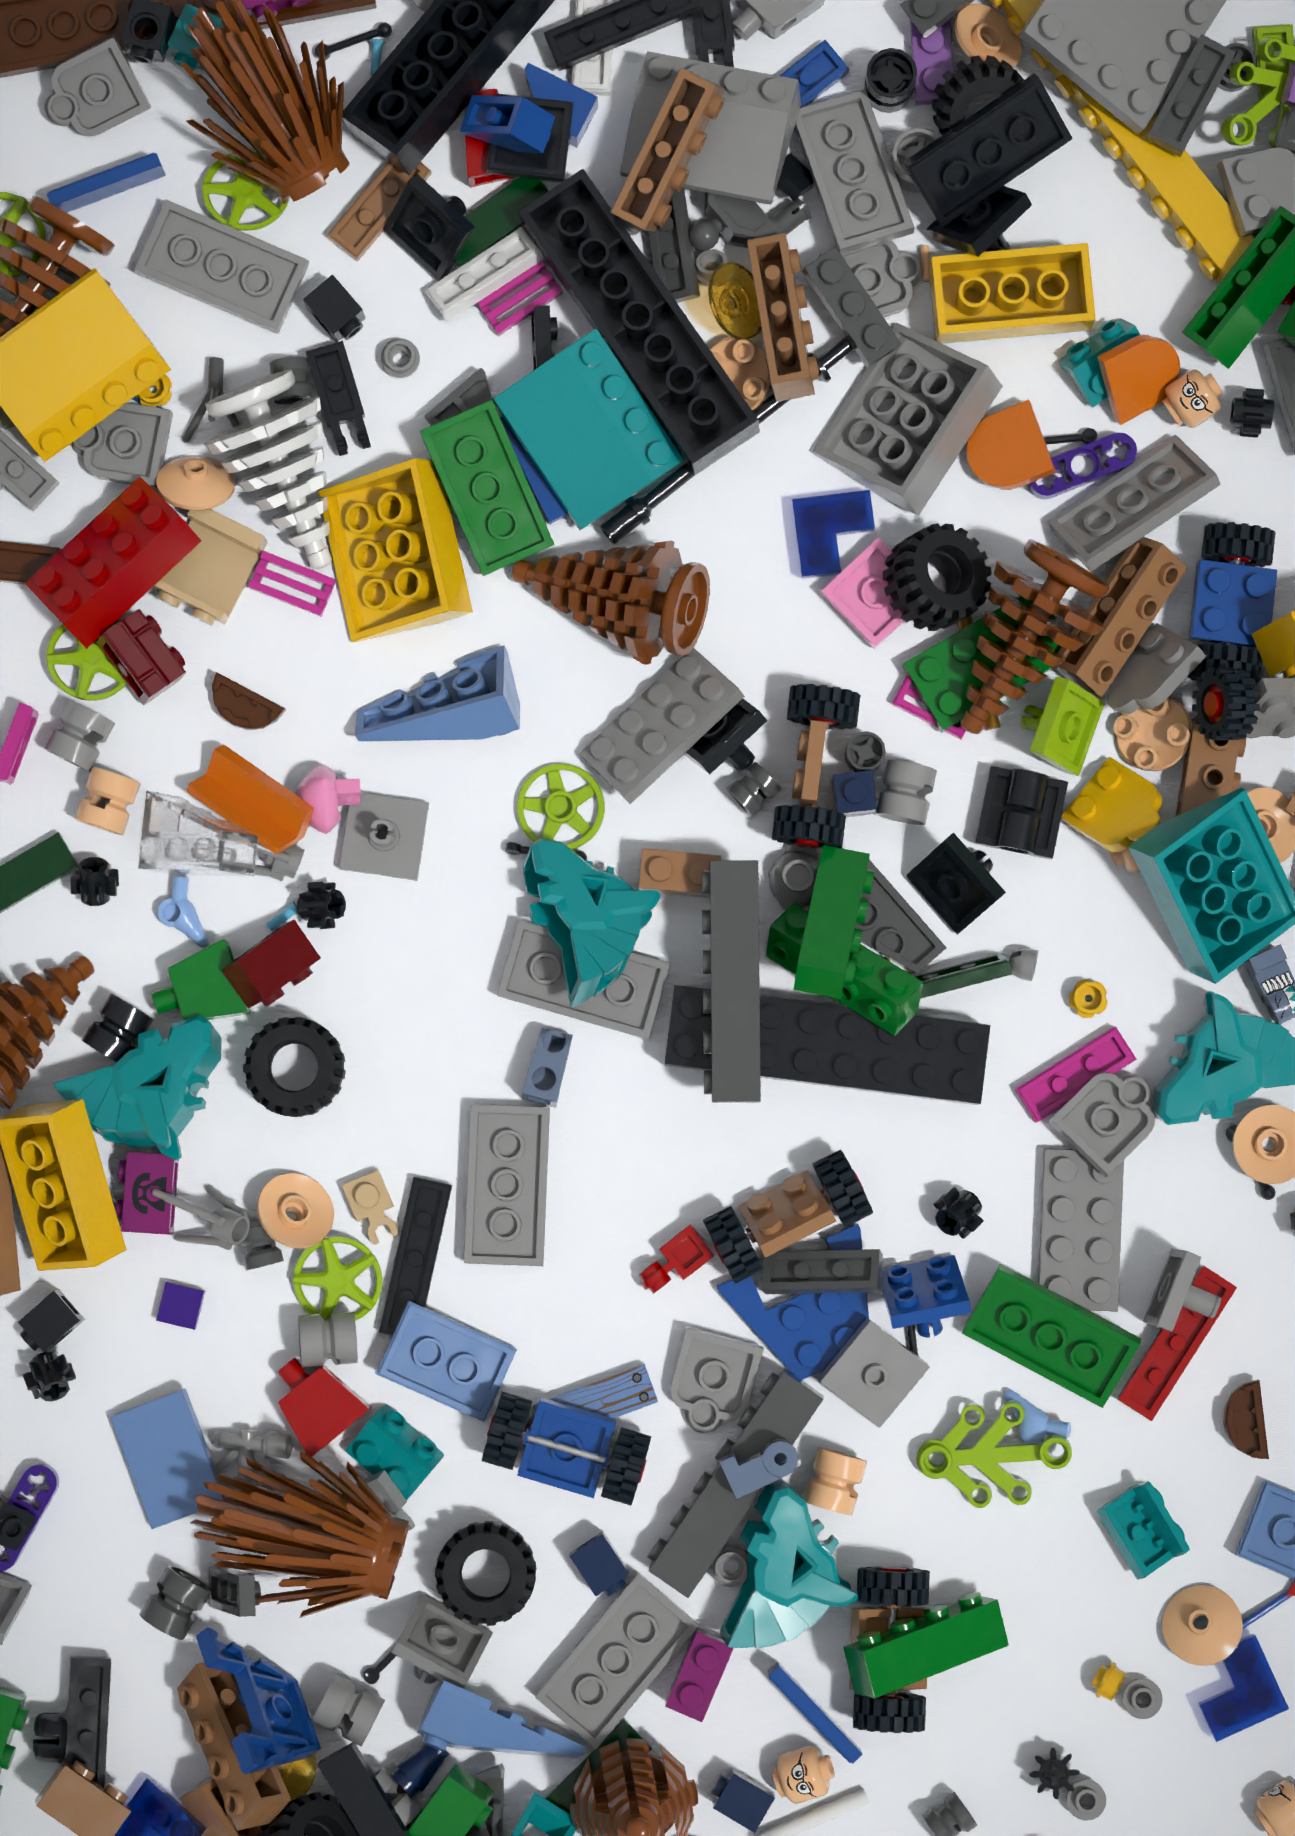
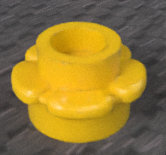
[136,374,172,407]
[1069,979,1108,1018]
[1091,1662,1126,1701]

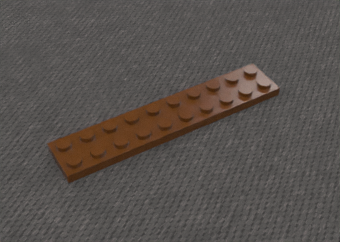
[0,0,377,78]

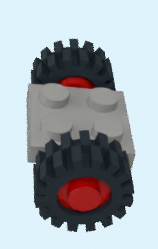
[1192,668,1295,740]

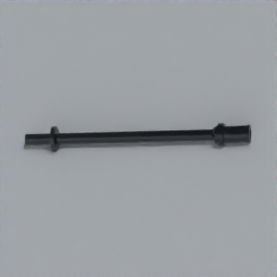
[600,336,854,545]

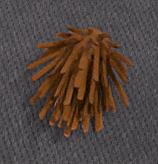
[179,0,350,204]
[190,1452,409,1618]

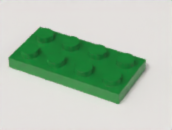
[419,400,555,576]
[901,596,1062,733]
[962,1264,1141,1408]

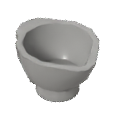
[769,845,819,910]

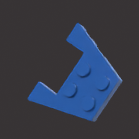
[716,1224,869,1380]
[196,1627,321,1774]

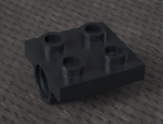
[974,766,1068,860]

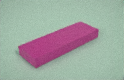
[1014,1026,1137,1123]

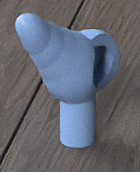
[157,876,208,948]
[1004,1389,1071,1444]

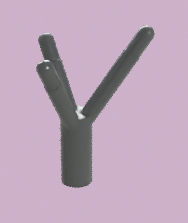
[182,357,240,443]

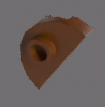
[212,672,286,730]
[1223,1379,1269,1459]

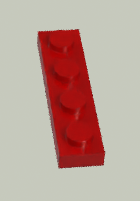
[1117,1265,1237,1421]

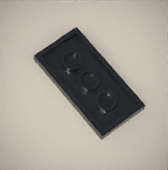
[902,73,1073,227]

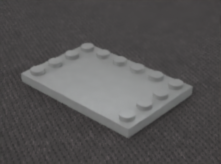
[1018,0,1227,134]

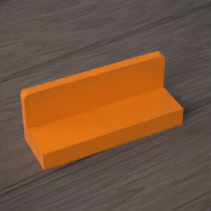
[186,744,315,854]

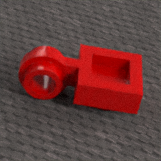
[639,1225,715,1294]

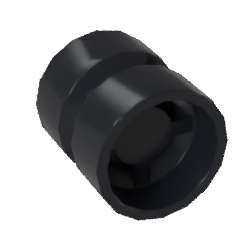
[864,48,917,113]
[81,993,155,1062]

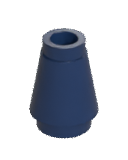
[390,1744,449,1798]

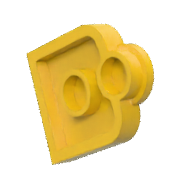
[1061,756,1162,852]

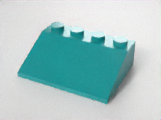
[492,328,684,531]
[1128,788,1295,984]

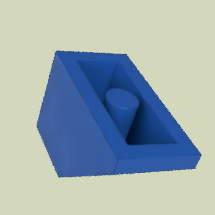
[524,63,598,148]
[460,95,556,153]

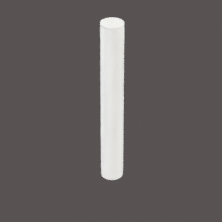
[753,1788,870,1836]

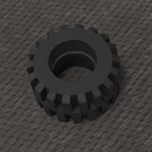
[932,55,1024,135]
[883,523,992,631]
[243,1017,346,1117]
[435,1521,537,1626]
[256,1792,360,1836]

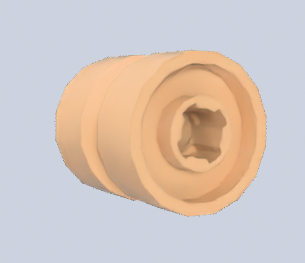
[74,767,141,835]
[803,1447,868,1516]

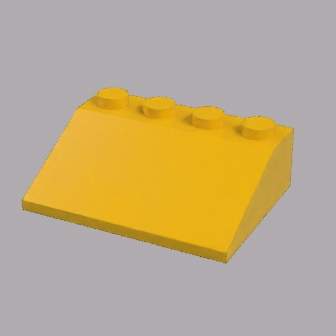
[0,268,171,462]
[318,458,473,642]

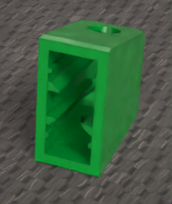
[151,939,251,1020]

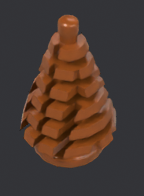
[0,195,115,337]
[960,539,1110,734]
[512,540,710,665]
[0,955,95,1110]
[570,1739,698,1836]

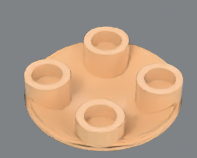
[709,337,771,410]
[1113,696,1192,771]

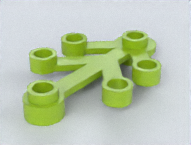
[1221,38,1295,148]
[916,1400,1072,1508]

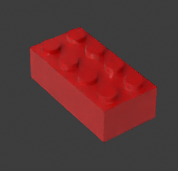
[25,476,202,649]

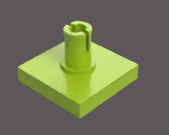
[1021,676,1105,776]

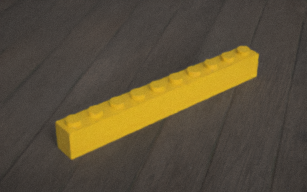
[988,0,1255,283]

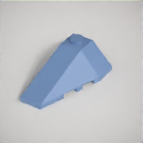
[355,645,520,741]
[416,1680,586,1758]

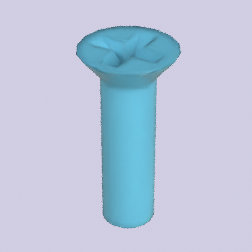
[369,39,386,75]
[266,900,298,931]

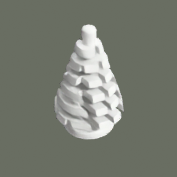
[204,369,332,569]

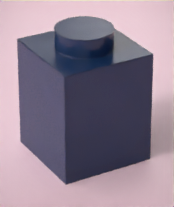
[831,770,877,817]
[569,1531,629,1597]
[710,1768,775,1833]

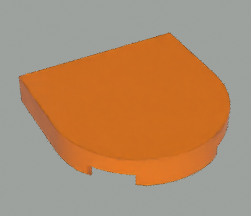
[1097,334,1180,425]
[967,399,1057,490]

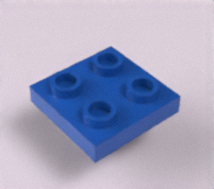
[881,1255,971,1338]

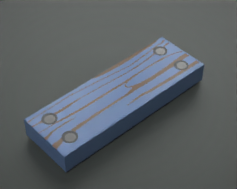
[533,1364,658,1419]

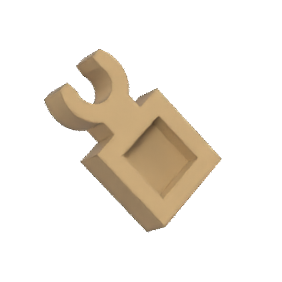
[342,1170,399,1245]

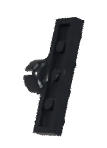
[33,1656,111,1788]

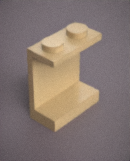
[153,509,268,626]

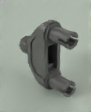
[689,192,811,251]

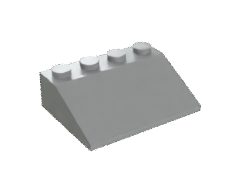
[620,51,801,205]
[812,322,1003,516]

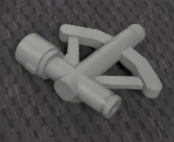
[214,1429,293,1491]

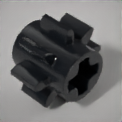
[1230,388,1274,438]
[70,857,119,906]
[297,881,346,929]
[933,1187,984,1239]
[23,1352,76,1402]
[1029,1747,1080,1799]

